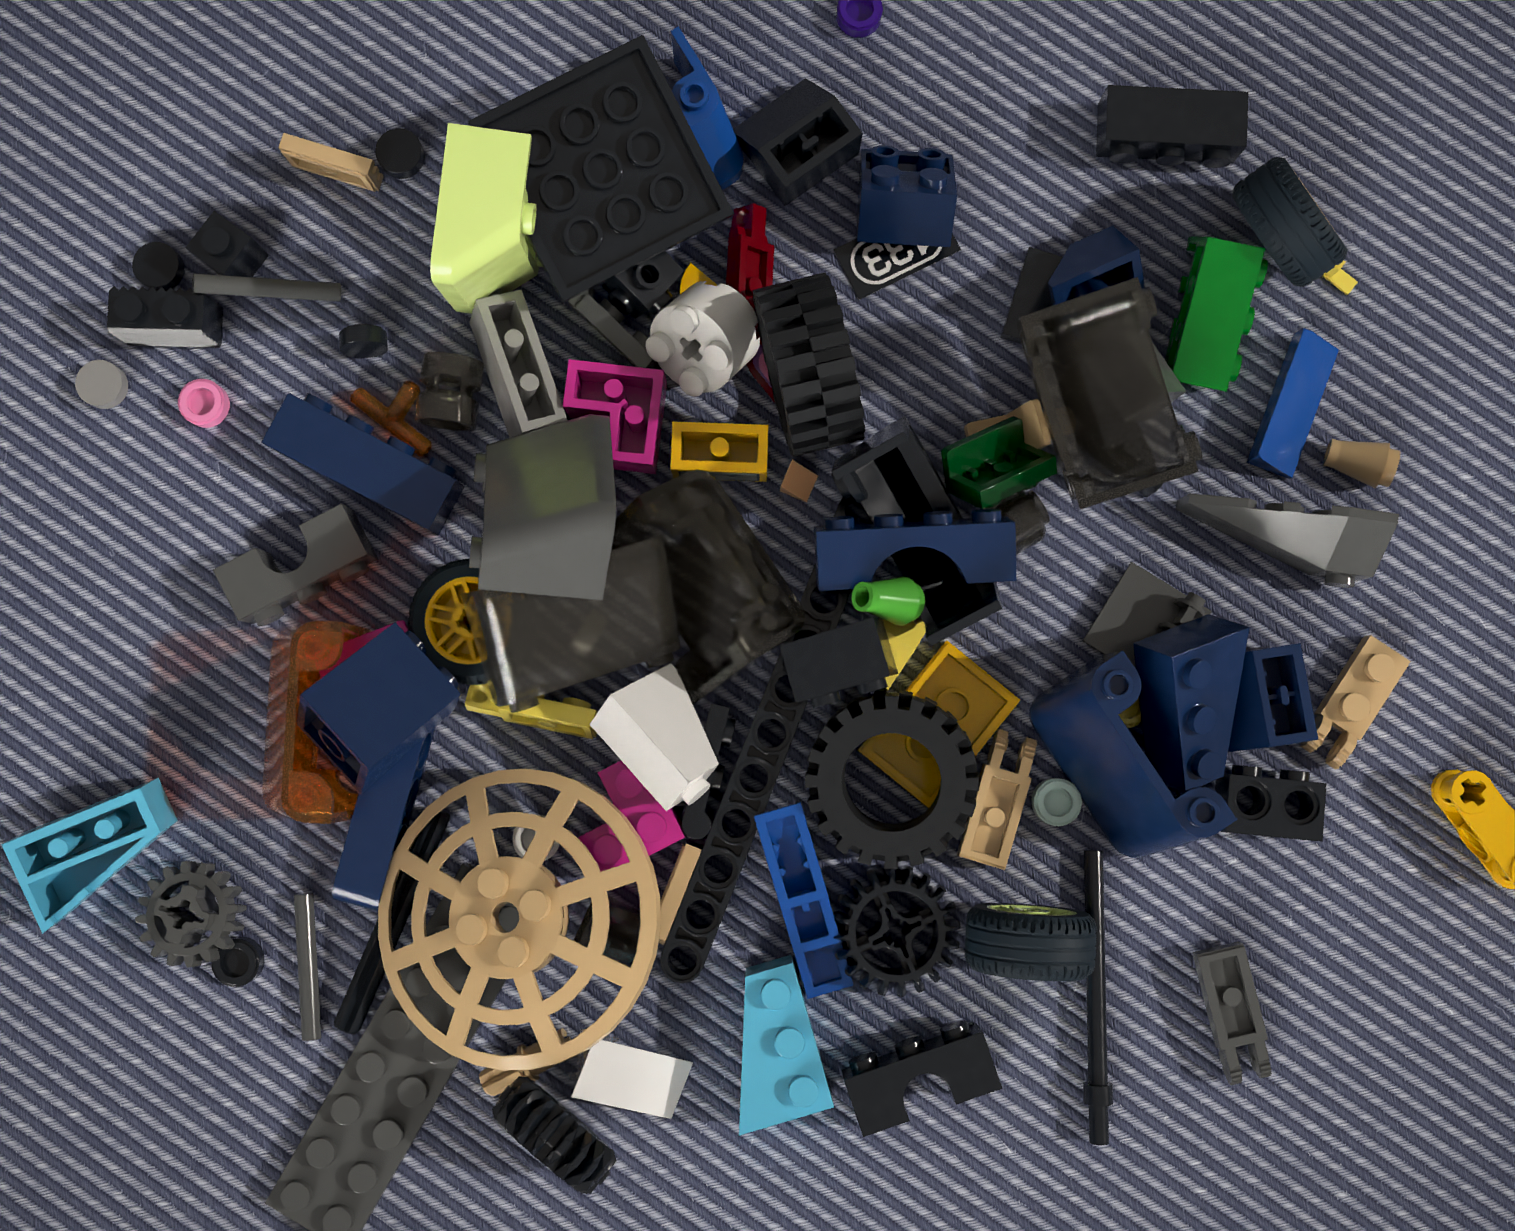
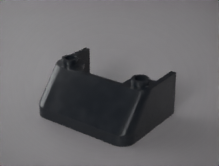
[831,416,1002,646]

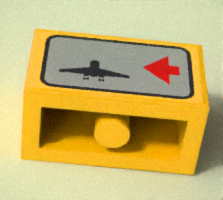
[670,421,769,482]

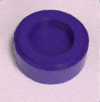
[836,0,883,38]

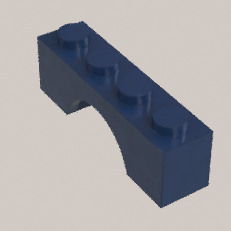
[814,509,1017,591]

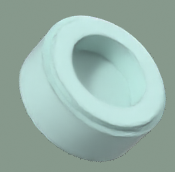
[1031,778,1082,826]

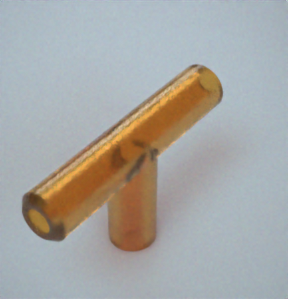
[350,381,432,456]

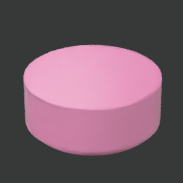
[178,379,230,428]

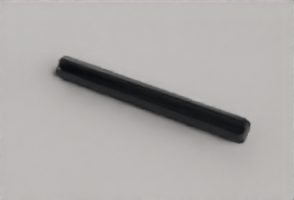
[334,809,450,1034]

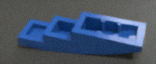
[754,802,854,999]

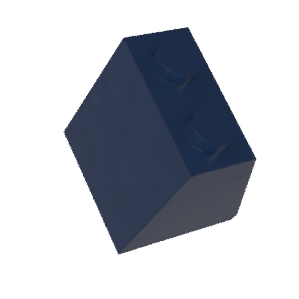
[296,622,461,795]

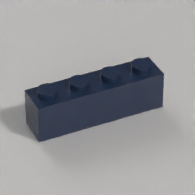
[261,392,465,536]

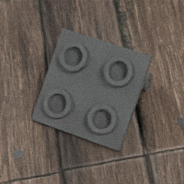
[1082,562,1212,669]

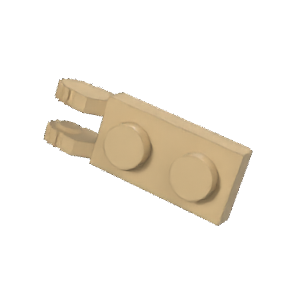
[1300,635,1411,770]
[957,729,1037,870]

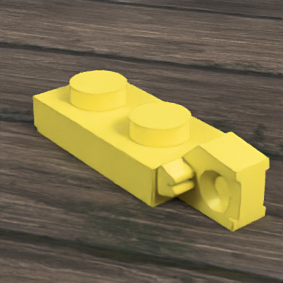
[465,681,597,739]

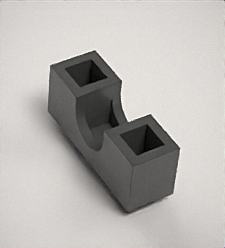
[213,504,378,626]

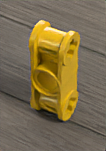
[1431,769,1515,889]

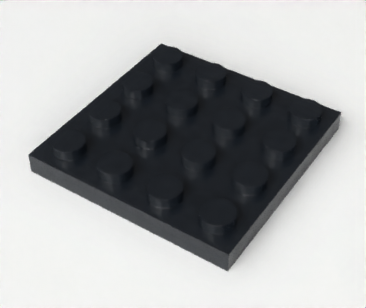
[468,35,734,304]

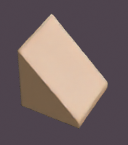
[780,460,818,503]

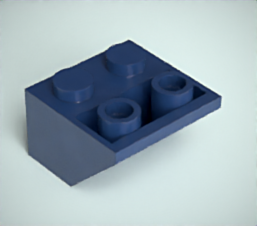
[857,145,957,247]
[1228,643,1318,752]

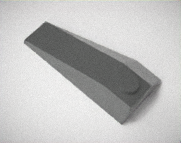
[1176,493,1399,588]

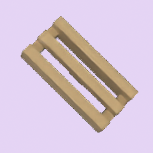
[278,133,384,192]
[658,843,702,945]

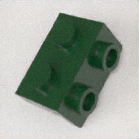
[941,416,1057,509]

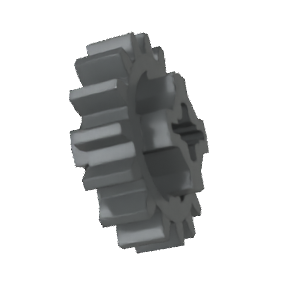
[135,861,247,968]

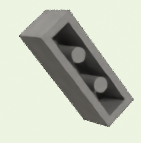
[469,289,568,438]

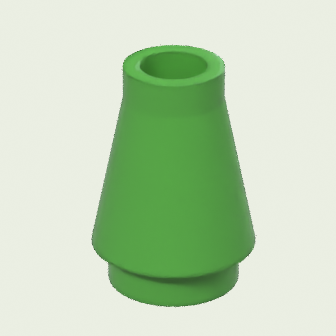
[851,577,925,626]

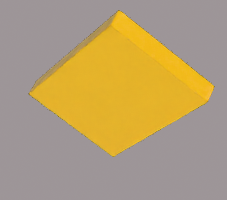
[857,640,1020,808]

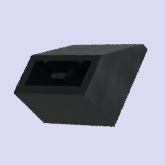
[733,78,863,206]

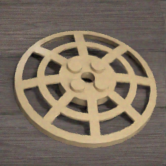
[378,768,661,1071]

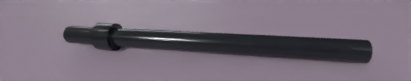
[1083,850,1113,1145]

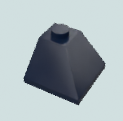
[1048,226,1151,364]

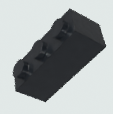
[1096,85,1248,168]

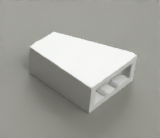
[589,663,719,811]

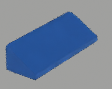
[1246,328,1339,479]

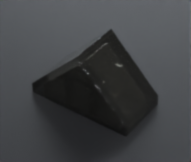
[574,896,640,963]

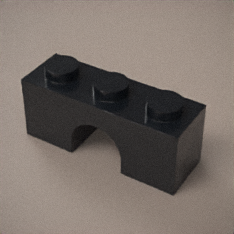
[841,1020,1003,1137]

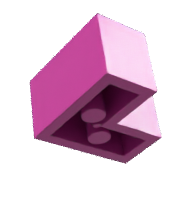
[563,359,667,474]
[577,761,686,872]

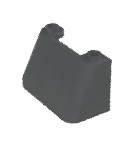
[469,414,616,600]

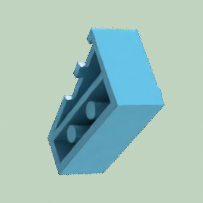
[1,777,178,934]
[739,955,834,1136]

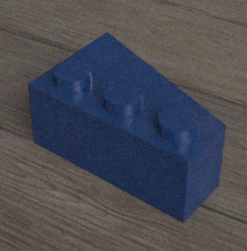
[1133,614,1250,792]

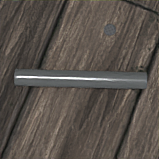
[192,273,341,302]
[294,893,322,1041]

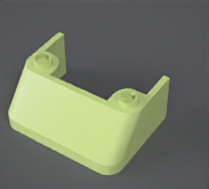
[430,123,543,314]

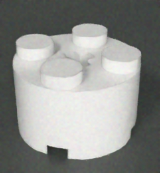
[646,281,760,397]

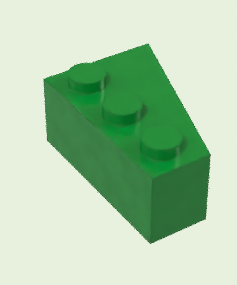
[1165,236,1268,392]

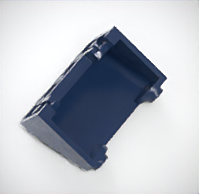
[1029,650,1238,858]

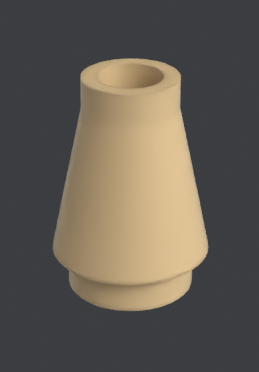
[1323,438,1401,489]

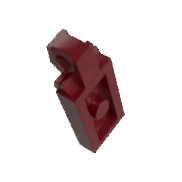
[726,203,774,339]

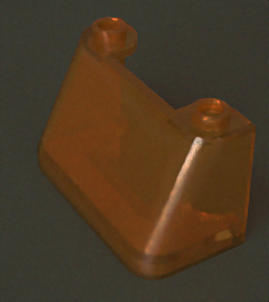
[262,621,371,824]

